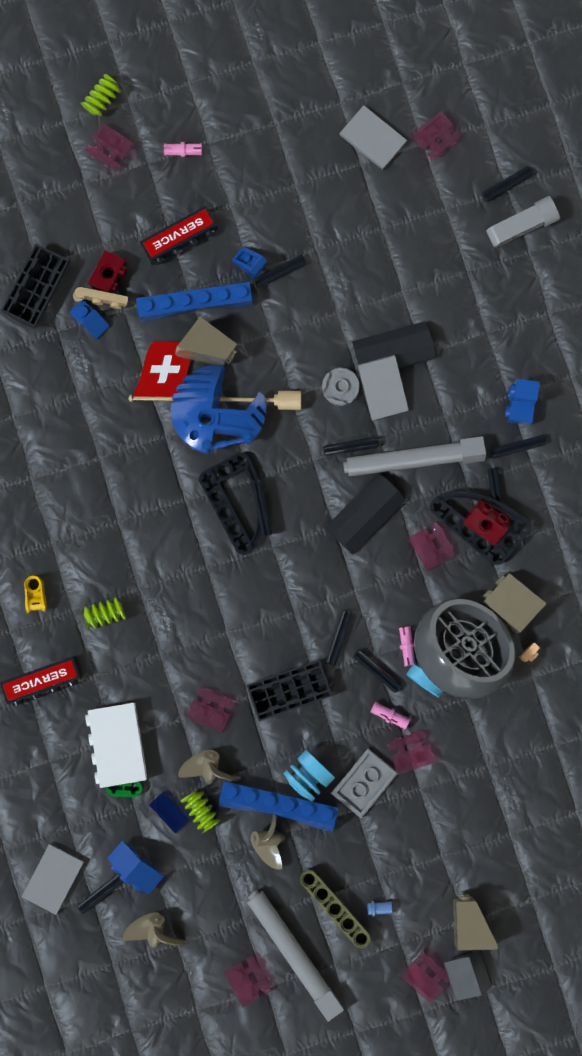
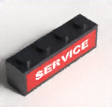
[140,206,218,265]
[0,657,83,707]

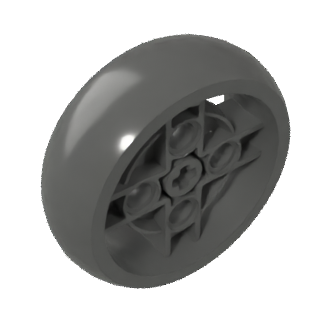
[414,599,515,699]

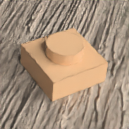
[519,643,540,662]

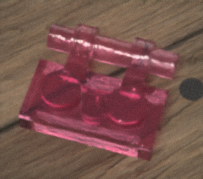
[412,111,461,160]
[85,123,134,171]
[408,522,455,571]
[187,687,235,732]
[387,731,435,775]
[401,951,450,1003]
[224,955,272,1007]

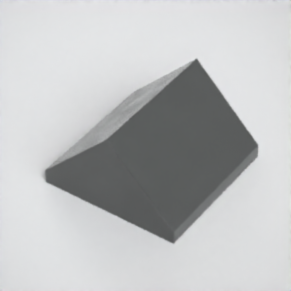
[444,950,492,1001]

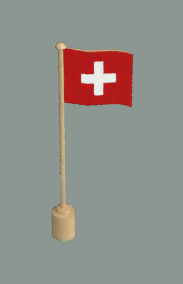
[128,341,301,410]

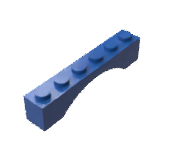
[136,282,253,322]
[219,781,338,832]

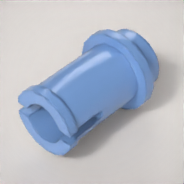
[367,901,392,917]

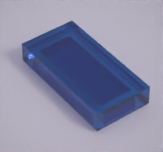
[149,791,189,833]

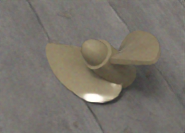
[178,750,241,784]
[250,815,285,870]
[122,912,186,948]

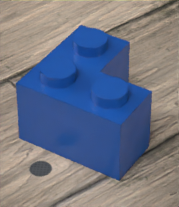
[505,379,540,426]
[107,841,164,894]

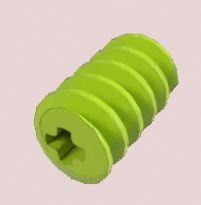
[81,74,121,116]
[83,597,126,630]
[181,790,221,833]

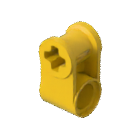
[24,576,47,613]

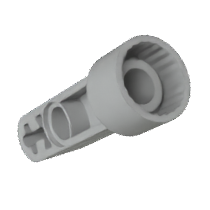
[486,196,560,248]

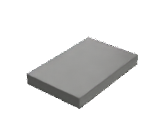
[340,105,407,170]
[358,355,409,420]
[331,748,398,818]
[22,844,84,915]

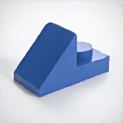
[231,246,267,279]
[69,300,110,340]

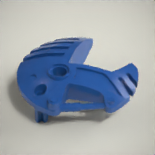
[171,365,266,454]

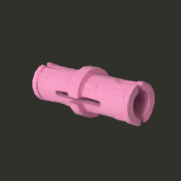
[164,142,202,157]
[399,626,416,666]
[370,702,410,730]

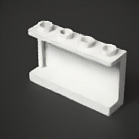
[85,703,148,788]

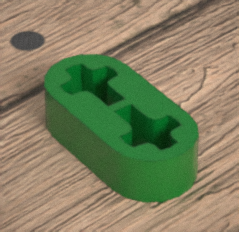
[105,781,143,797]

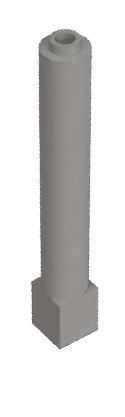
[343,436,486,477]
[247,890,344,1022]

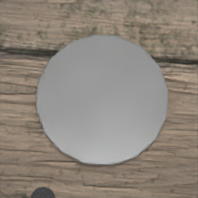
[322,368,360,406]

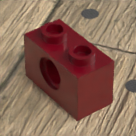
[88,250,128,294]
[463,499,511,545]

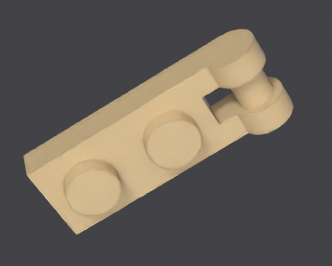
[73,287,128,309]

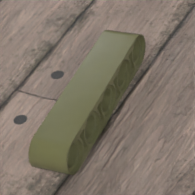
[300,869,370,948]

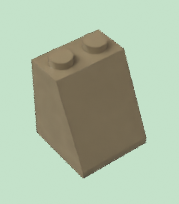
[175,317,237,366]
[482,573,546,634]
[453,894,498,950]

